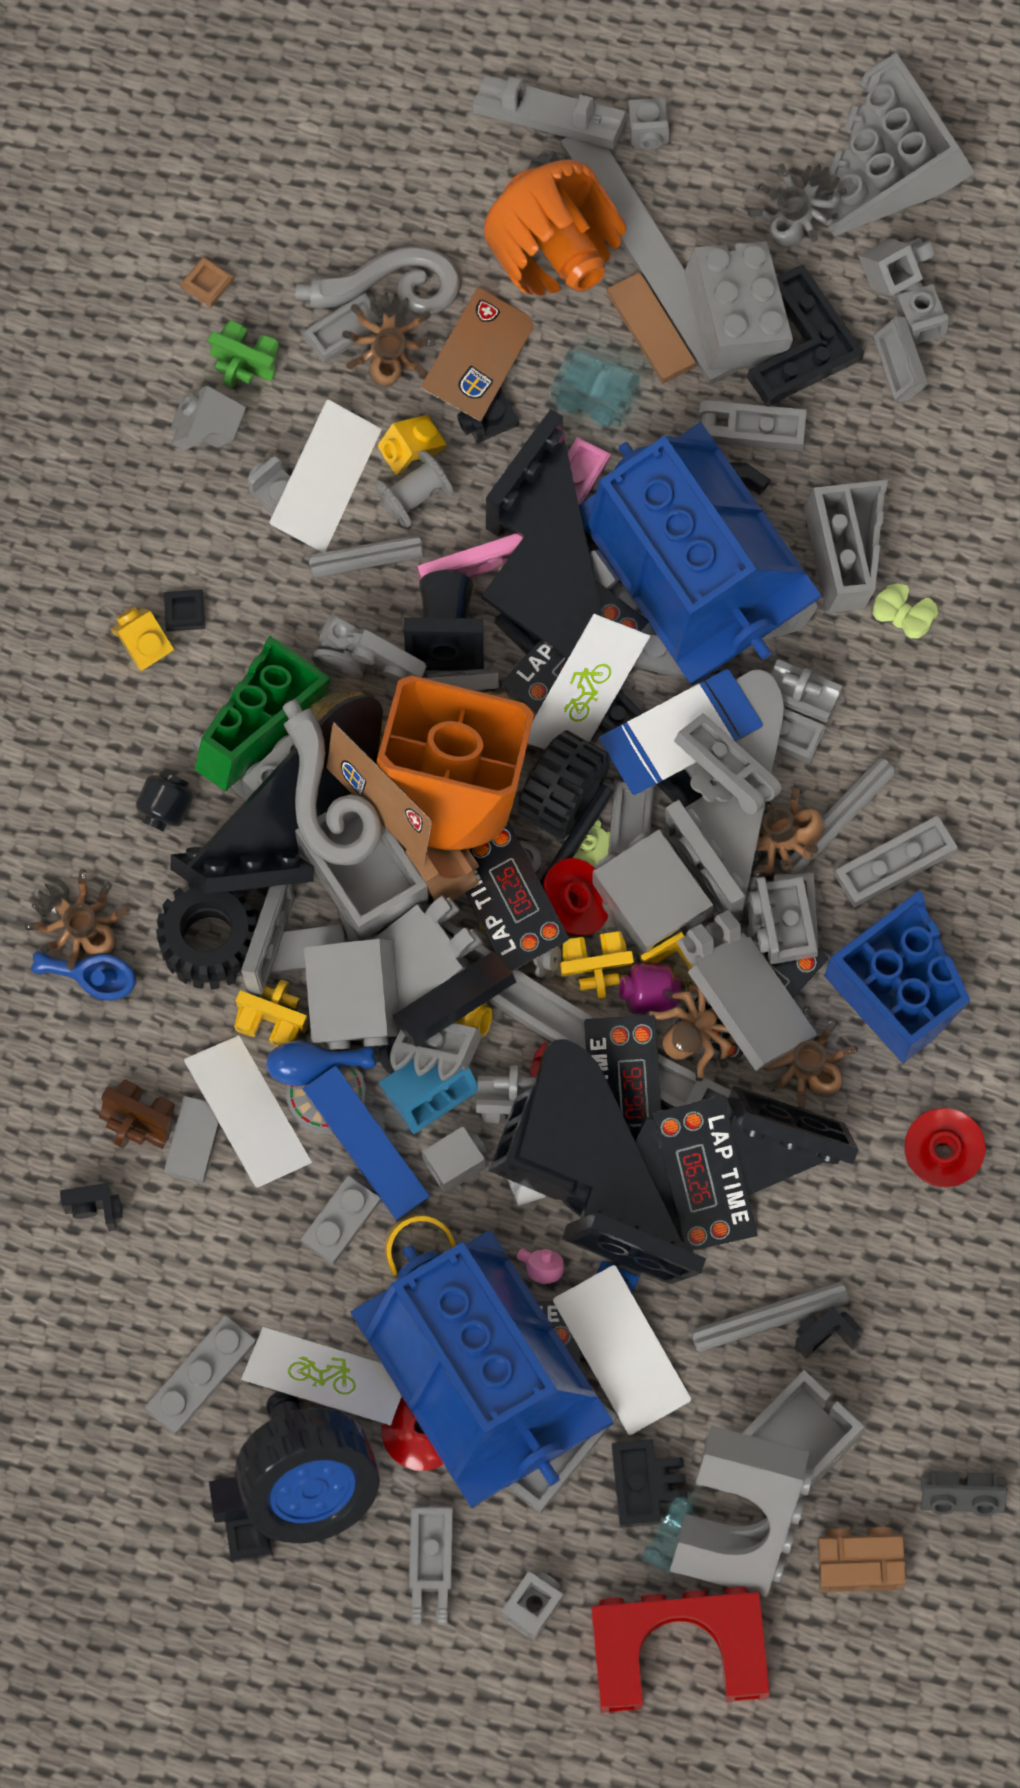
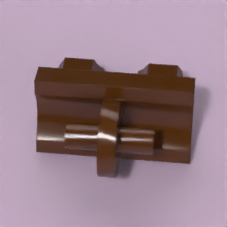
[99,1079,175,1149]

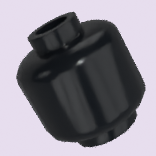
[136,770,193,832]

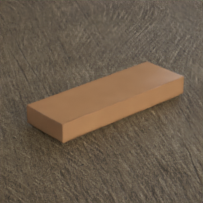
[607,272,696,384]

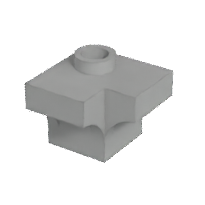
[169,386,246,451]

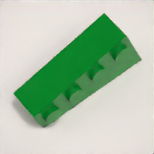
[195,636,331,791]

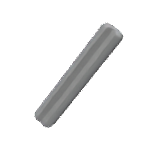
[309,535,423,577]

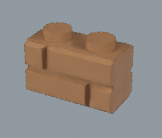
[817,1527,906,1592]

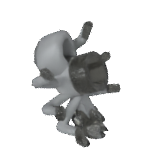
[748,163,847,247]

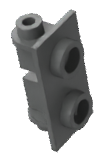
[921,1471,1007,1516]

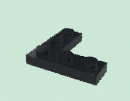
[747,264,865,407]

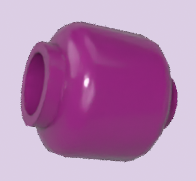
[619,963,681,1015]

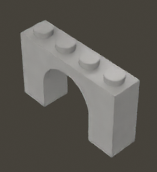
[670,1425,814,1597]

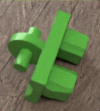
[208,320,279,388]

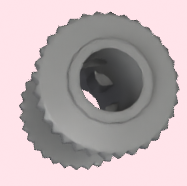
[376,451,454,527]

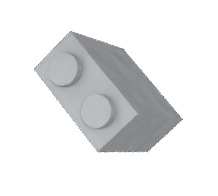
[592,830,713,955]
[304,939,400,1051]

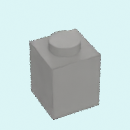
[422,1126,488,1194]

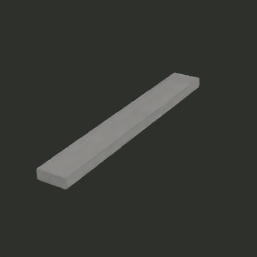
[560,138,743,385]

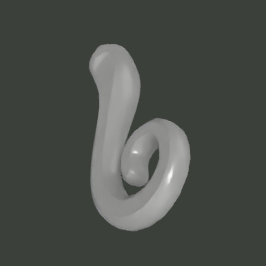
[295,246,461,315]
[282,699,381,866]

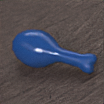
[31,951,136,1001]
[265,1040,376,1086]

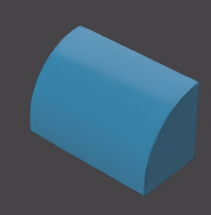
[378,1059,478,1135]

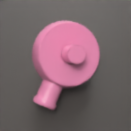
[517,1248,565,1285]

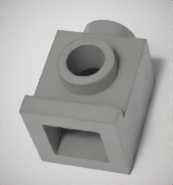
[895,282,949,344]
[500,1571,564,1642]

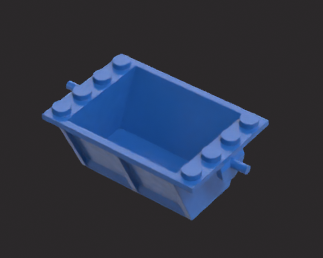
[579,422,822,686]
[350,1229,614,1508]

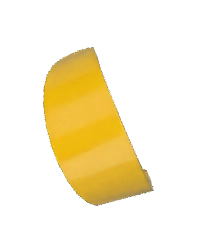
[385,1214,456,1277]

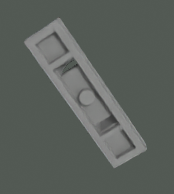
[472,75,627,150]

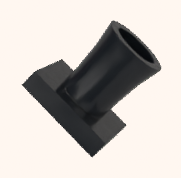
[404,570,484,671]

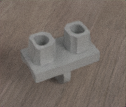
[771,659,842,723]
[476,1065,537,1124]

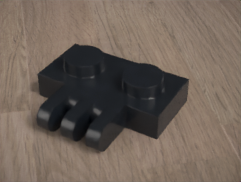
[611,1439,688,1528]

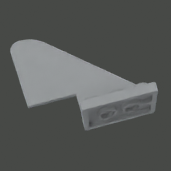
[664,670,784,922]

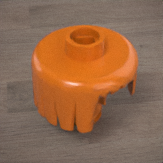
[484,159,627,296]

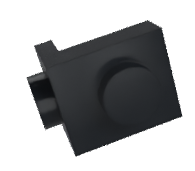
[795,1307,861,1359]

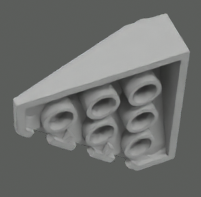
[816,52,975,236]

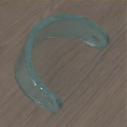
[641,1497,694,1574]

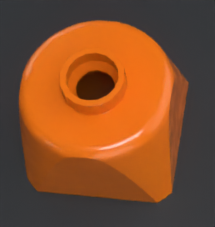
[376,675,534,850]

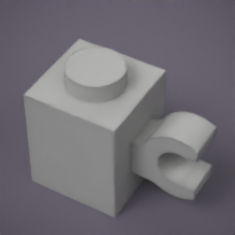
[858,238,935,296]

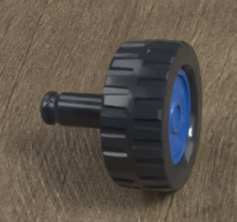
[235,1391,380,1544]

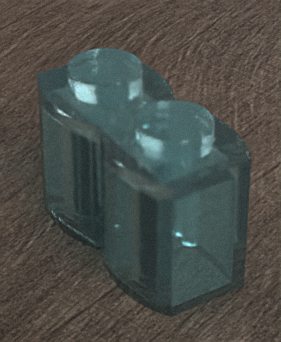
[551,349,640,427]

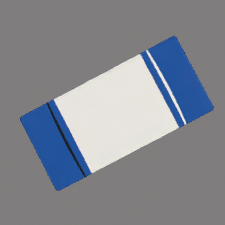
[599,669,763,795]

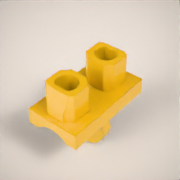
[559,931,634,999]
[234,979,309,1047]

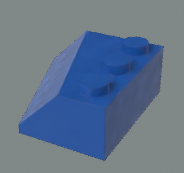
[824,890,970,1064]

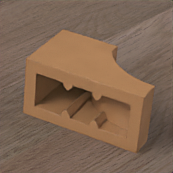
[405,847,479,901]

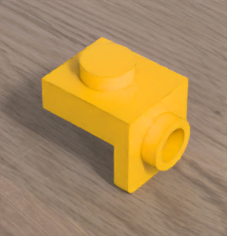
[378,414,447,475]
[111,607,174,671]

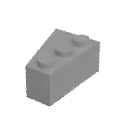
[803,479,888,613]

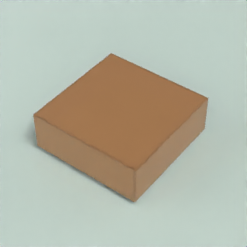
[180,256,234,308]

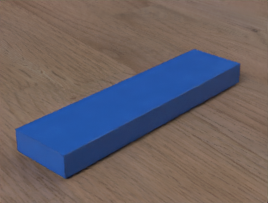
[302,1065,430,1221]

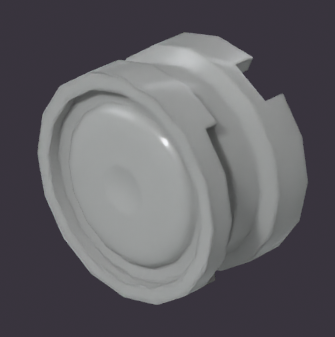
[312,629,366,680]

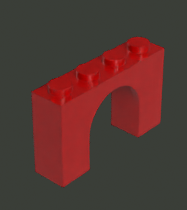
[591,1587,769,1713]

